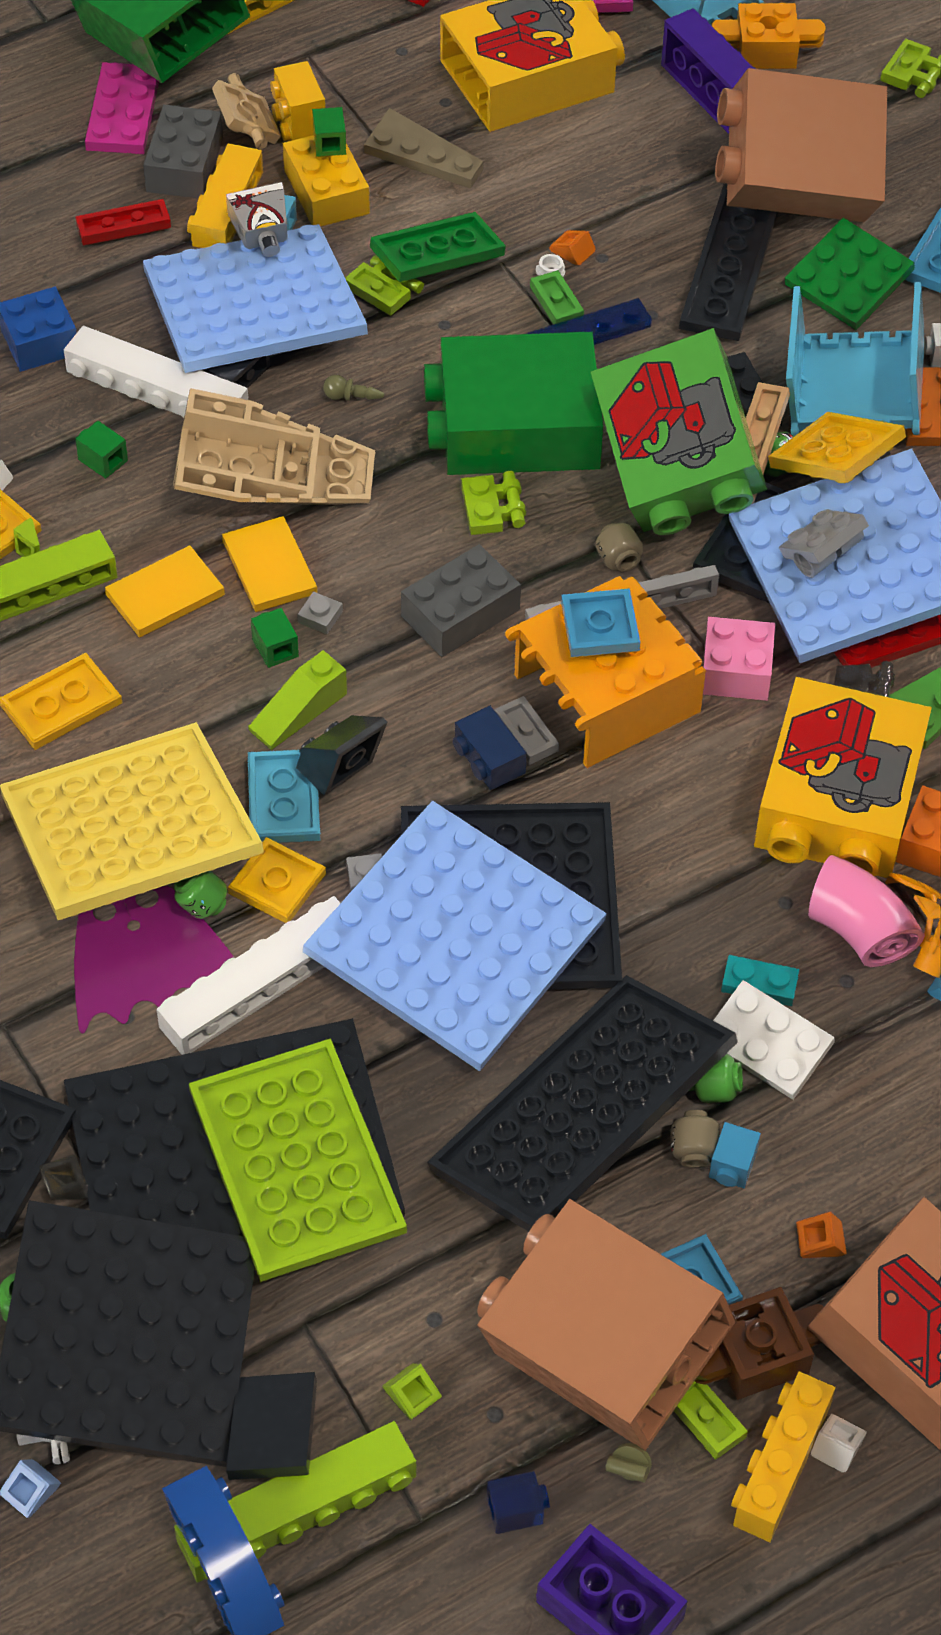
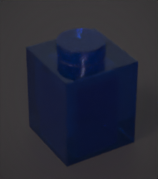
[487,1471,550,1534]

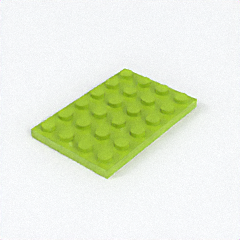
[189,1038,407,1282]

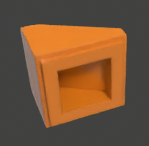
[549,230,596,265]
[796,1211,846,1258]

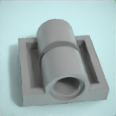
[779,509,869,578]

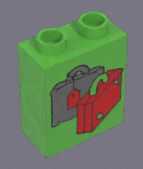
[591,328,767,535]

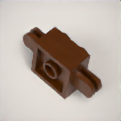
[695,1287,824,1400]

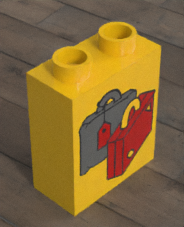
[440,0,625,132]
[754,677,932,878]

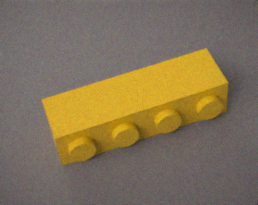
[187,143,263,248]

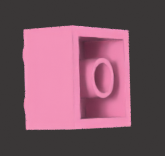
[703,617,775,701]

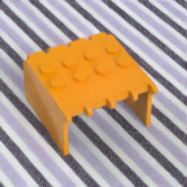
[505,576,706,768]

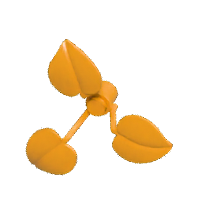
[885,873,941,978]

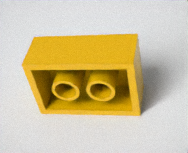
[283,135,370,227]

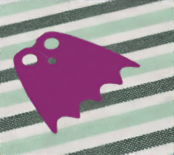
[74,885,234,1034]

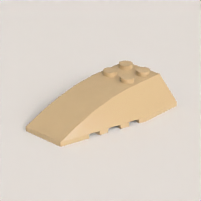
[173,388,375,505]

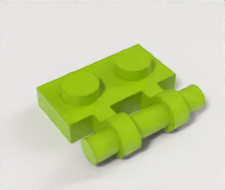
[880,38,941,98]
[345,255,424,316]
[461,471,526,535]

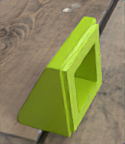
[13,518,40,557]
[382,1363,442,1420]

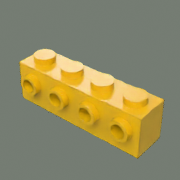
[731,1371,836,1543]

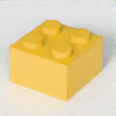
[270,61,325,141]

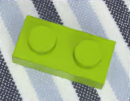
[674,1381,748,1460]

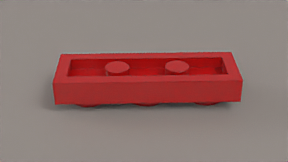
[75,199,171,246]

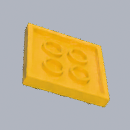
[768,412,906,483]

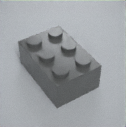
[143,104,223,198]
[401,544,521,657]

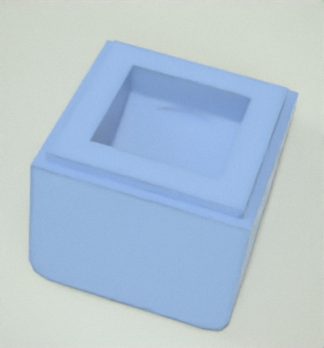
[0,1459,61,1518]

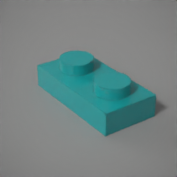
[721,955,800,1006]

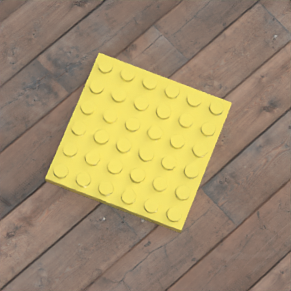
[0,722,264,920]

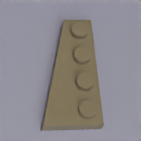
[364,108,483,189]

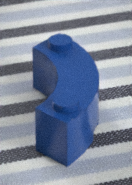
[162,1466,285,1635]

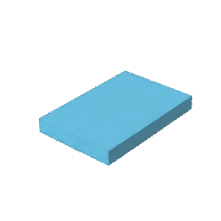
[248,750,320,843]

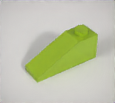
[248,650,347,750]

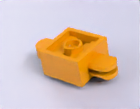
[712,3,826,69]

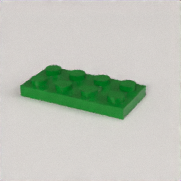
[370,212,506,282]

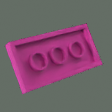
[85,62,159,154]

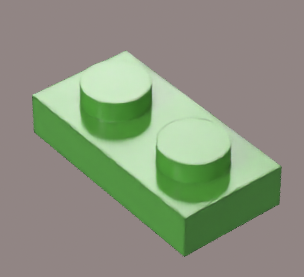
[530,270,584,328]

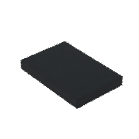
[226,1372,317,1480]

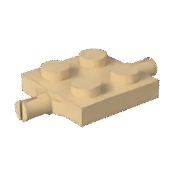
[212,73,281,149]

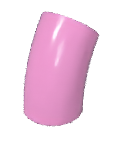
[808,855,925,967]

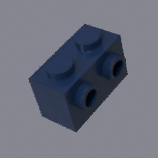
[453,705,527,790]

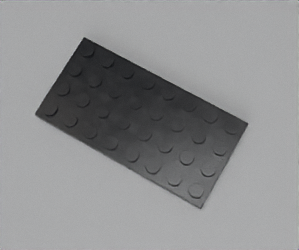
[427,975,738,1232]

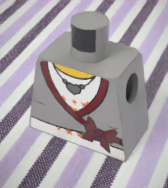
[226,182,288,257]

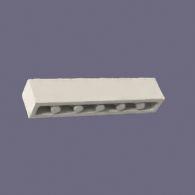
[64,326,248,418]
[157,896,340,1055]

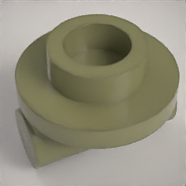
[606,1443,652,1483]

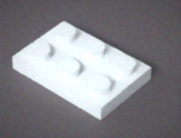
[713,980,835,1100]

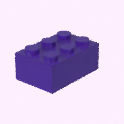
[536,1524,688,1635]

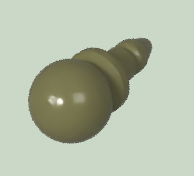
[323,375,384,401]

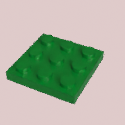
[785,218,915,330]

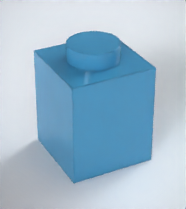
[709,1122,761,1189]

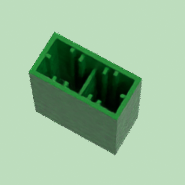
[71,0,250,83]
[424,332,603,475]

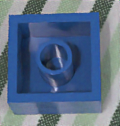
[0,286,76,372]

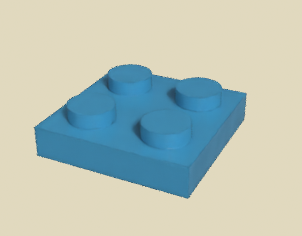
[561,588,641,657]

